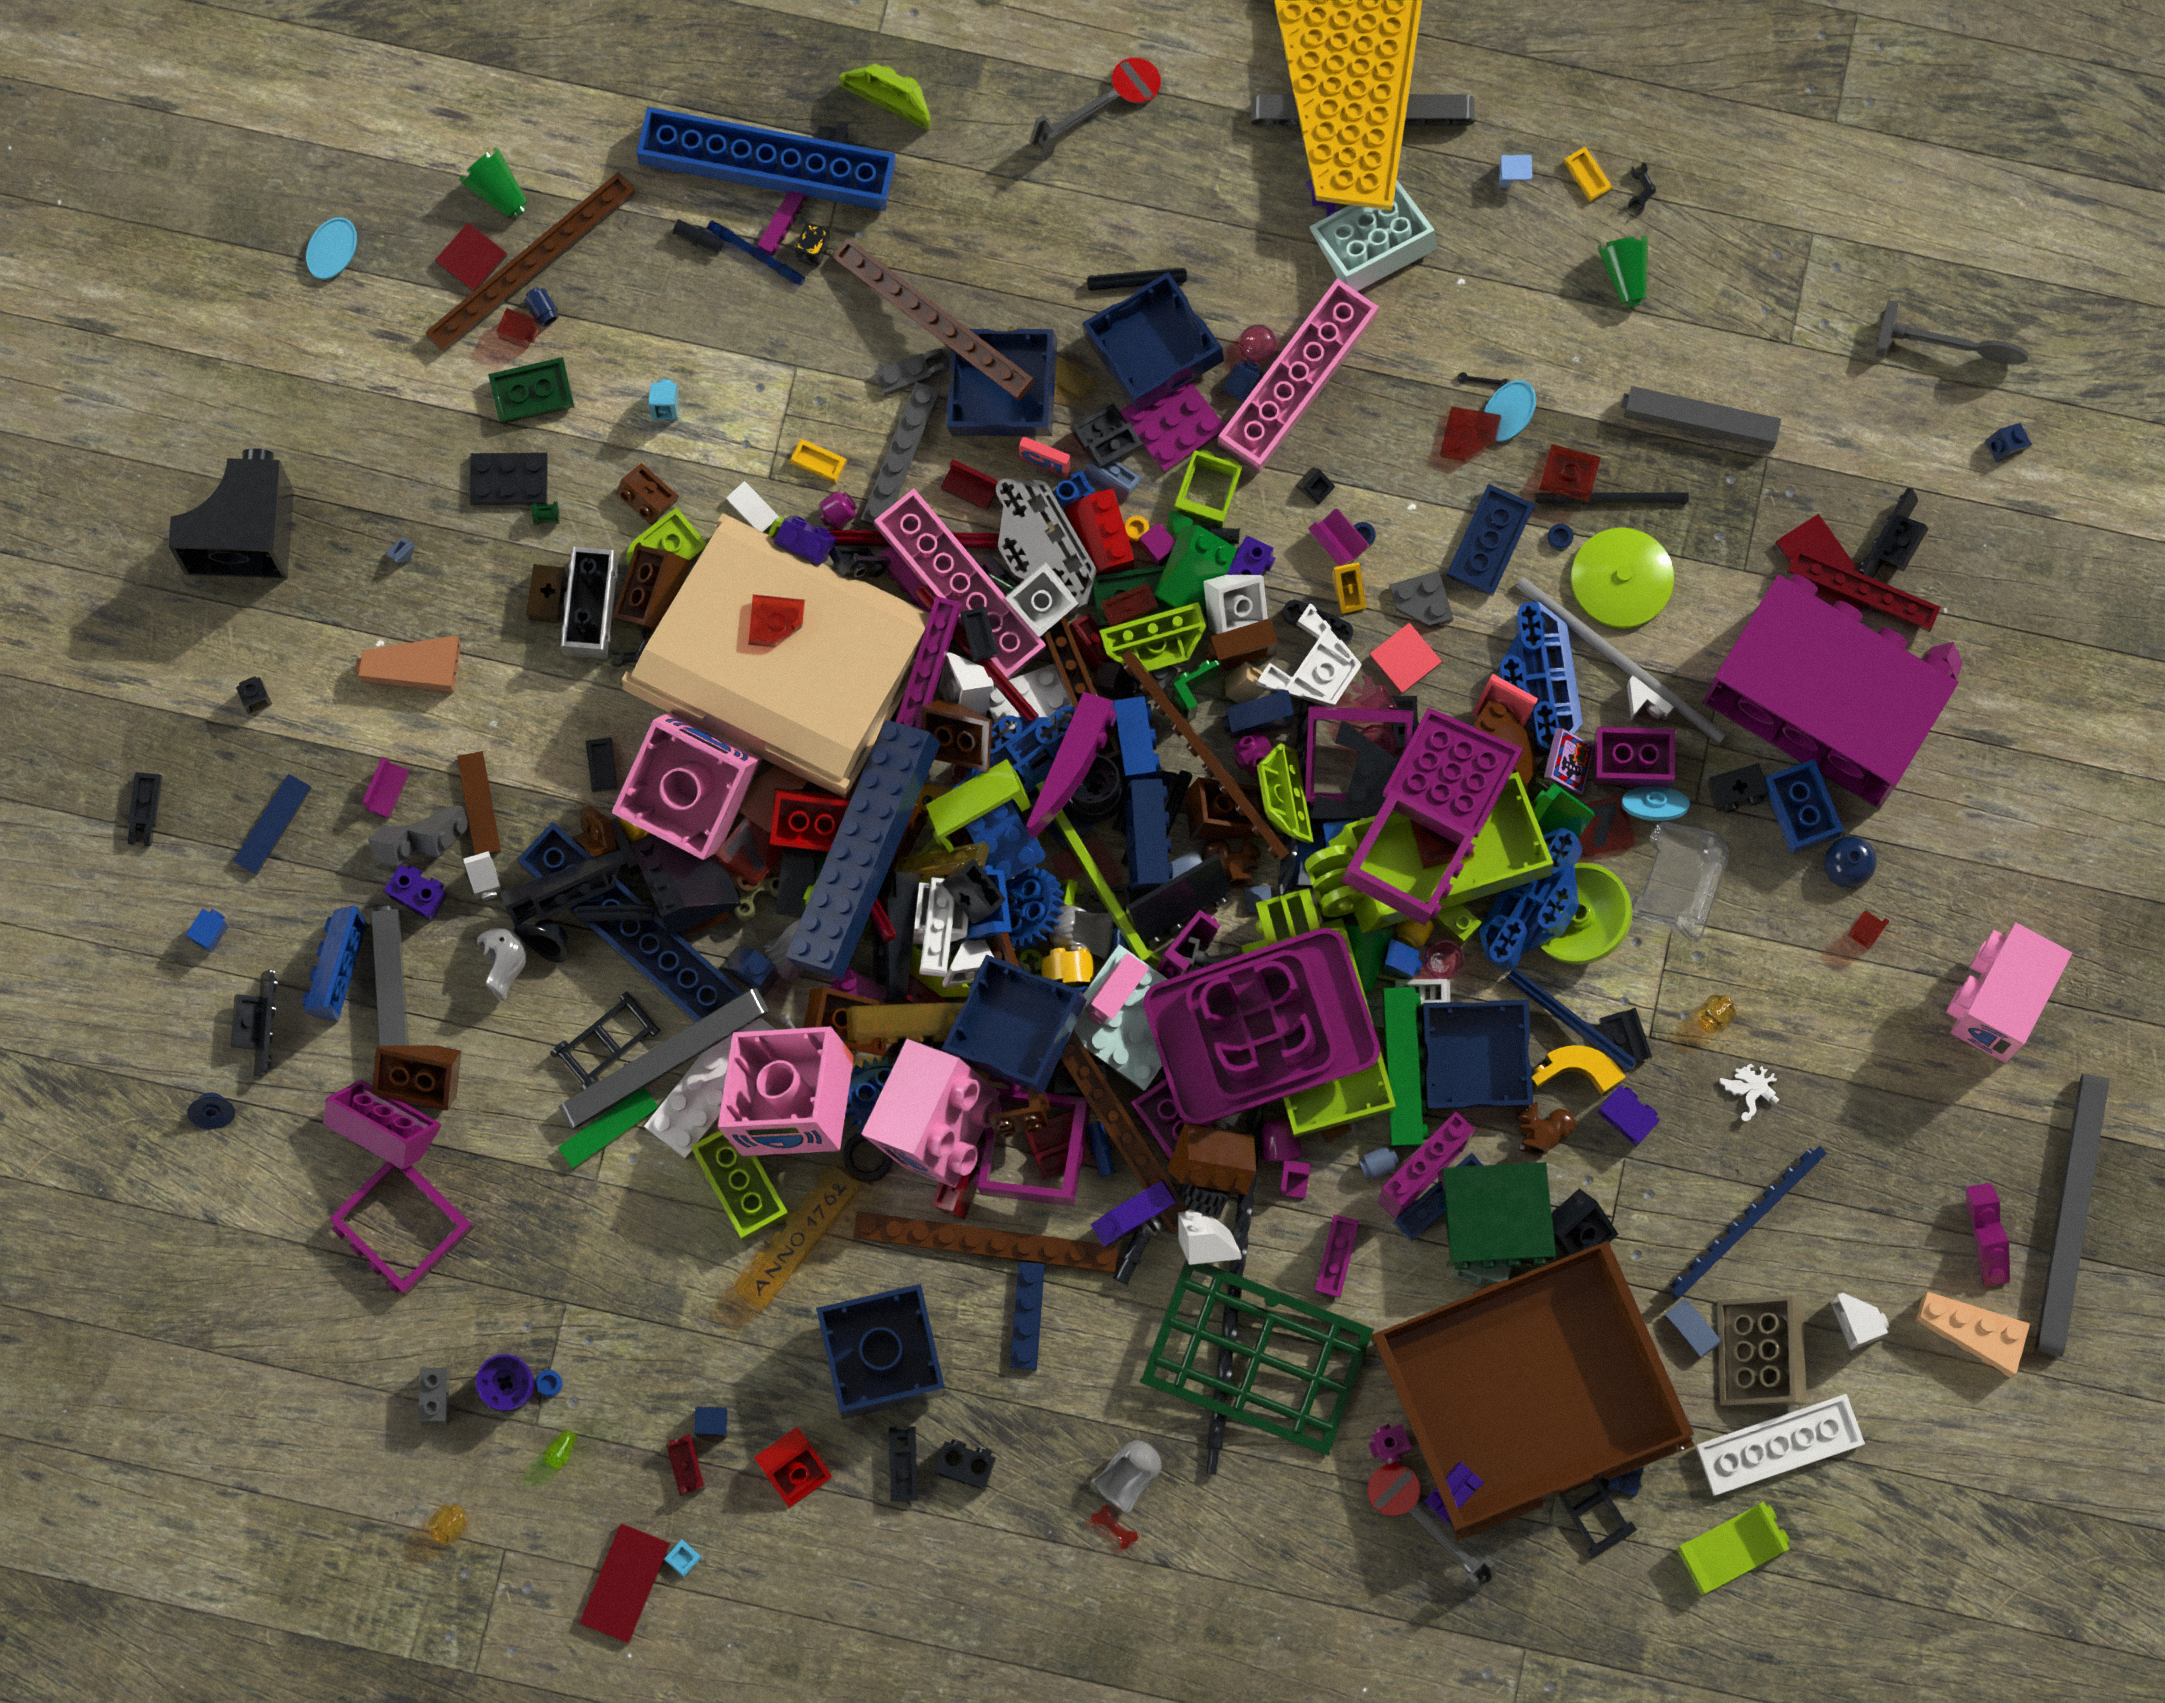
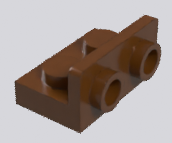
[616,463,679,525]
[572,806,617,857]

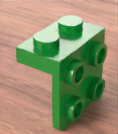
[1171,660,1221,722]
[1533,783,1595,841]

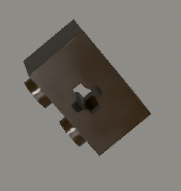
[526,564,569,624]

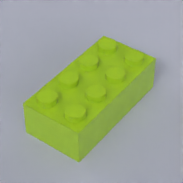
[690,1131,789,1242]

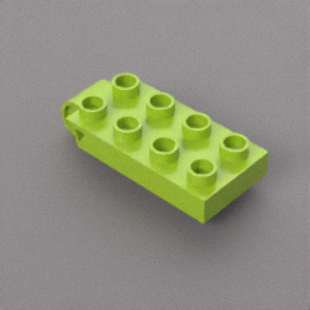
[1304,772,1554,934]
[1241,888,1396,1138]

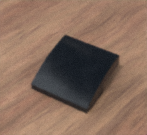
[1069,403,1143,468]

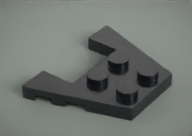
[1311,720,1399,819]

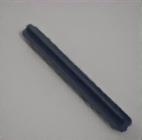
[1507,969,1636,1072]

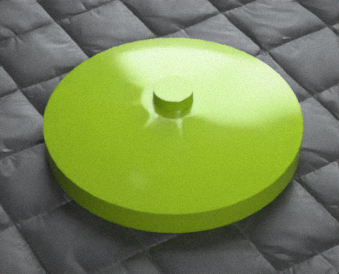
[1571,528,1674,629]
[1539,863,1633,965]

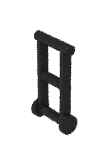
[550,991,661,1091]
[1558,1480,1637,1559]

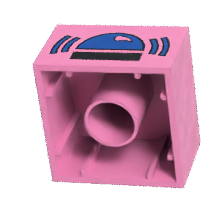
[611,711,762,860]
[1946,923,2072,1063]
[718,1027,854,1156]
[862,1039,1000,1188]

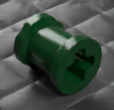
[532,501,560,526]

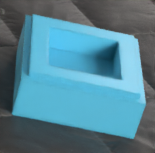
[664,1539,702,1577]

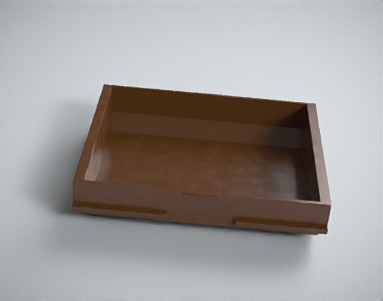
[1370,1241,1694,1541]

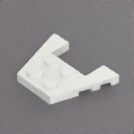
[1256,604,1362,707]

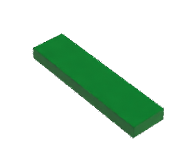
[557,1088,659,1170]

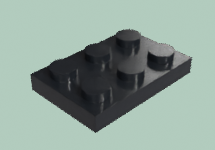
[470,453,548,505]

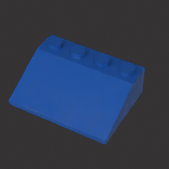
[302,905,367,1022]

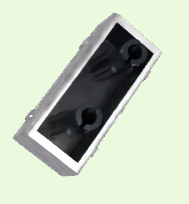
[561,547,618,659]

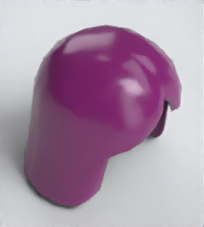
[1260,1118,1303,1162]

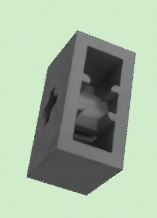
[418,1367,450,1425]

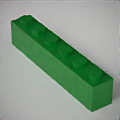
[1382,987,1428,1148]

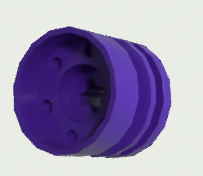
[476,1354,535,1412]

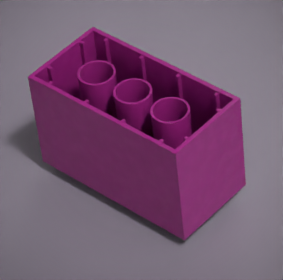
[1702,574,1959,810]

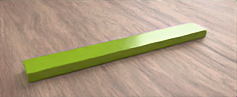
[1035,781,1150,964]

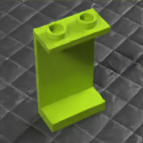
[926,759,1031,853]
[1676,1501,1790,1596]

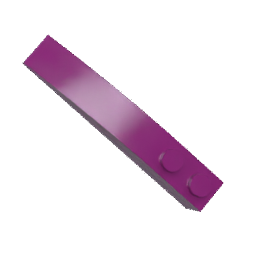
[1026,692,1117,839]

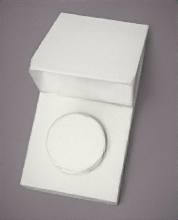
[1627,676,1674,721]

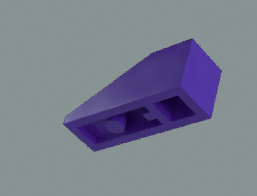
[1090,1180,1177,1247]

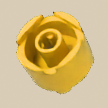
[1040,948,1095,988]

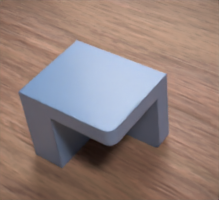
[1499,155,1532,188]

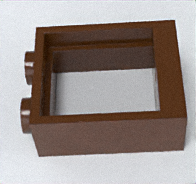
[1206,618,1278,673]

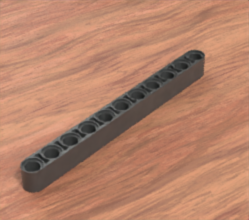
[2035,1073,2109,1357]

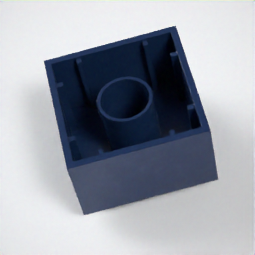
[816,1284,946,1420]

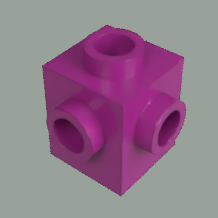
[1232,730,1273,776]
[1368,1424,1412,1465]

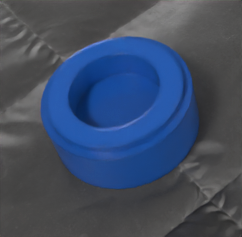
[535,1370,563,1397]

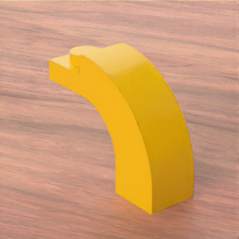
[1532,1046,1626,1096]

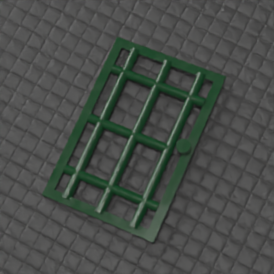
[1140,1258,1374,1456]

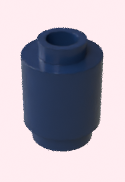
[524,287,559,327]

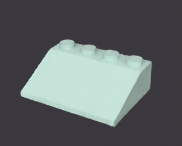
[1310,180,1438,291]

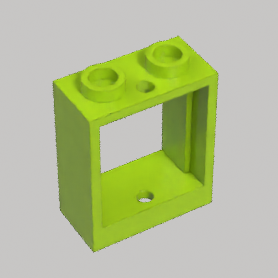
[1174,450,1243,527]

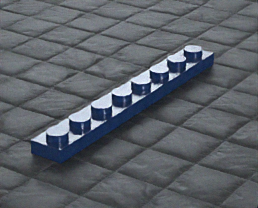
[1668,1146,1827,1302]

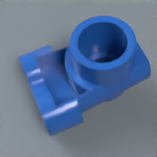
[1052,470,1095,508]

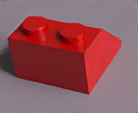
[754,1427,832,1508]

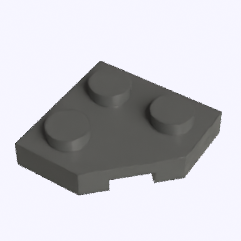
[1389,571,1454,628]

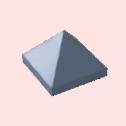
[385,537,415,563]
[1244,886,1271,913]

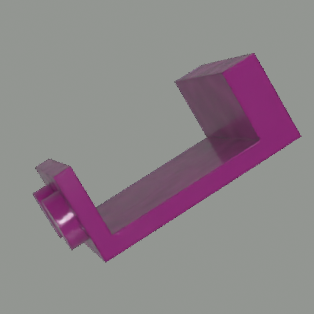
[1156,910,1221,979]

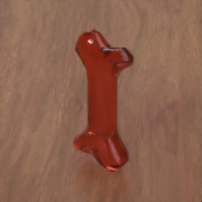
[1091,1505,1138,1550]

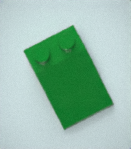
[1154,525,1237,611]

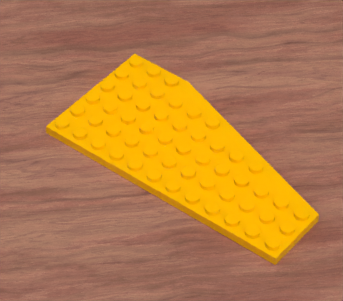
[1274,0,1422,211]

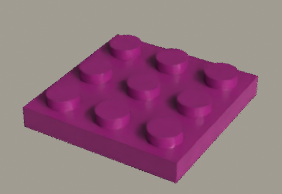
[1120,381,1225,474]

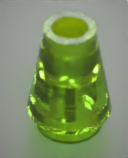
[542,1429,578,1471]

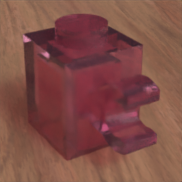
[1350,674,1398,724]

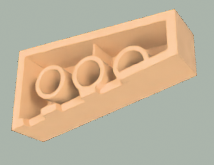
[1916,1292,2030,1378]

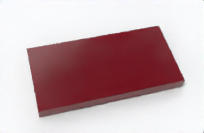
[1776,513,1865,610]
[579,1523,671,1644]

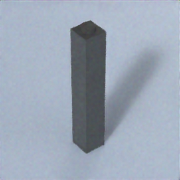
[1621,386,1781,450]
[371,906,409,1046]

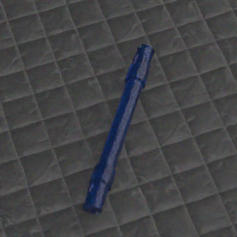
[707,220,806,286]

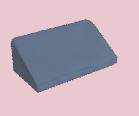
[1084,460,1142,503]

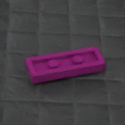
[1315,1214,1359,1298]

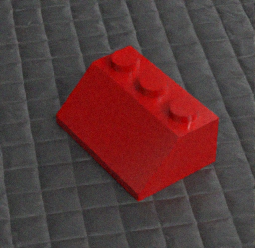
[1064,488,1134,581]
[769,788,852,851]

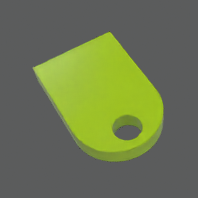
[626,507,707,567]

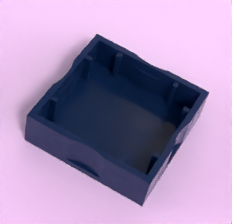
[1082,272,1224,412]
[946,329,1058,436]
[942,954,1087,1095]
[1421,999,1533,1110]

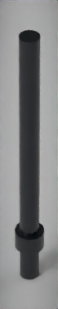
[1535,490,1689,505]

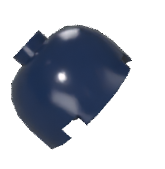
[1824,836,1877,889]

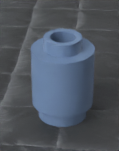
[1358,1146,1399,1180]

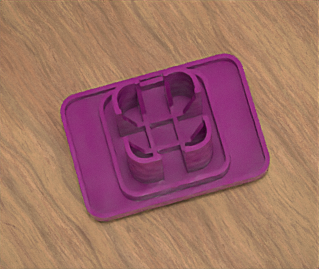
[1143,928,1380,1125]

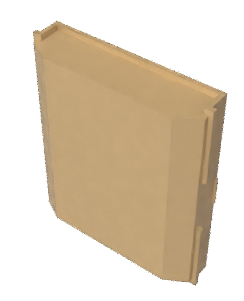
[621,513,930,799]

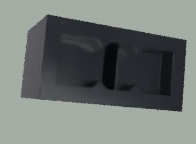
[935,1439,996,1491]

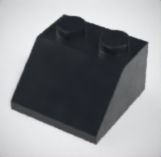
[1552,1188,1618,1256]

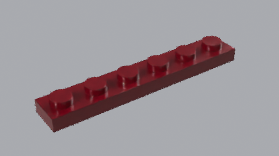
[1787,547,1941,632]

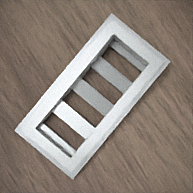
[1395,979,1450,1005]

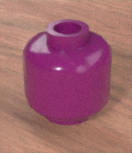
[818,491,857,529]

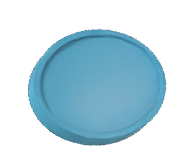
[306,217,357,280]
[1482,380,1536,442]
[1621,786,1690,821]

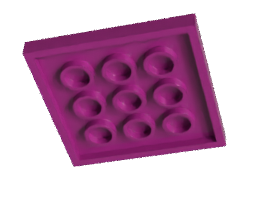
[1383,707,1523,838]

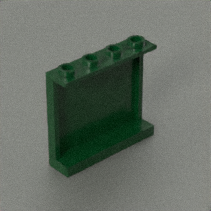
[1437,1162,1556,1270]

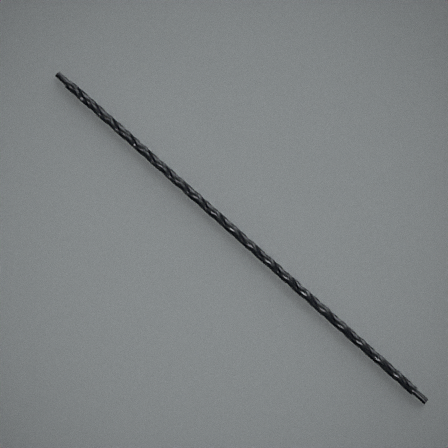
[1206,699,1316,1475]

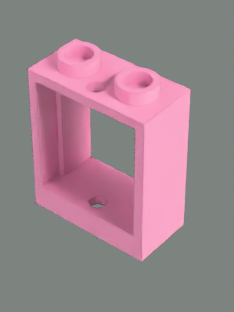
[1084,953,1149,1025]

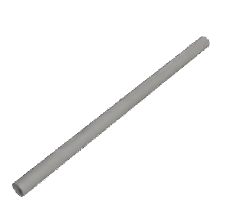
[1516,577,1727,744]

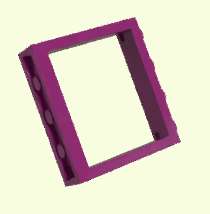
[1305,706,1414,806]
[1342,789,1475,926]
[975,1087,1091,1206]
[1377,1112,1475,1220]
[329,1161,474,1296]

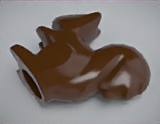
[1202,838,1261,888]
[1517,1102,1576,1156]

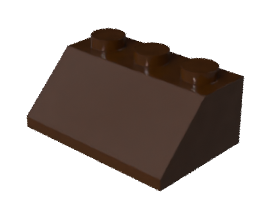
[612,544,691,631]
[1167,1122,1256,1195]

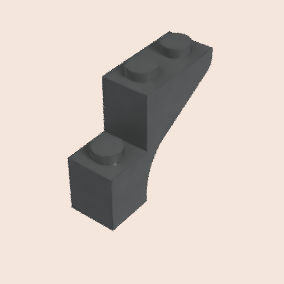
[368,805,469,866]

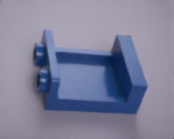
[955,866,1012,941]

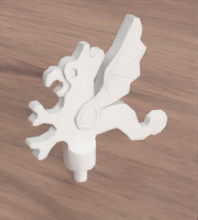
[1719,1064,1779,1122]

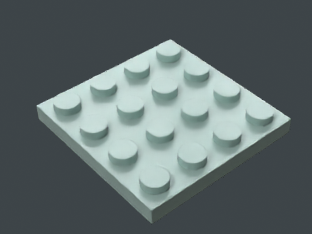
[1074,944,1168,1091]

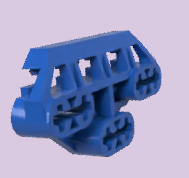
[1498,602,1583,755]
[952,706,1076,802]
[1478,828,1582,971]

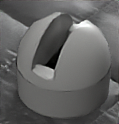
[1140,1217,1162,1238]

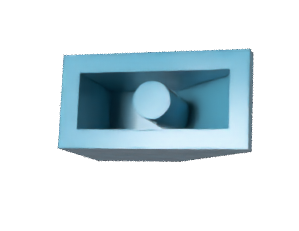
[649,379,678,420]

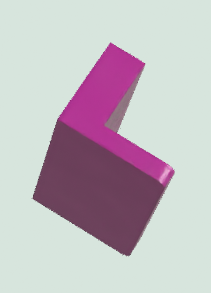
[1308,508,1369,566]
[362,756,410,819]

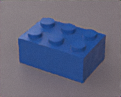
[1113,696,1160,787]
[1765,759,1844,855]
[965,798,1045,881]

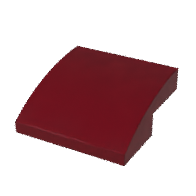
[1024,1110,1092,1179]

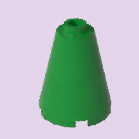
[459,147,527,219]
[1597,236,1648,308]
[1344,924,1392,995]

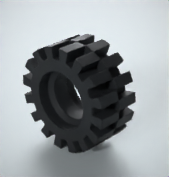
[1178,1184,1230,1216]

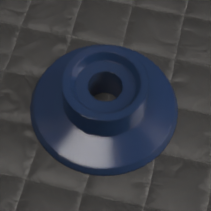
[187,1092,235,1129]

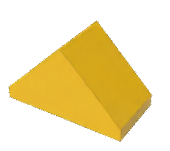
[1332,562,1366,614]

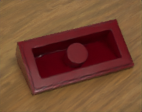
[1069,614,1112,672]

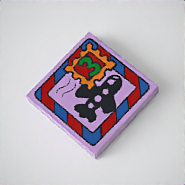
[1544,728,1594,795]

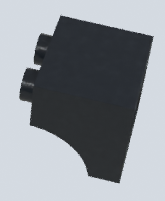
[168,448,294,579]

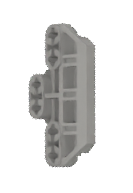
[996,477,1096,614]

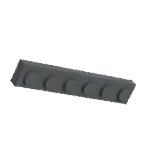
[861,382,940,527]

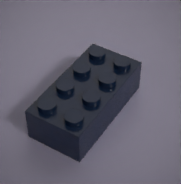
[1123,779,1173,892]

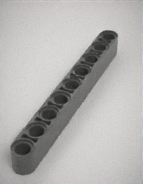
[1251,94,1475,126]
[559,988,770,1130]

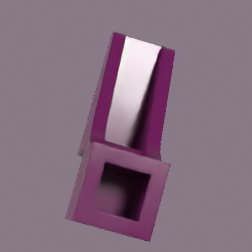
[1966,1183,2010,1287]

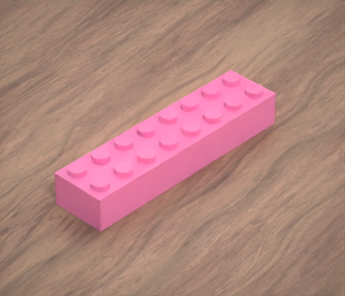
[1218,278,1379,474]
[874,488,1046,680]

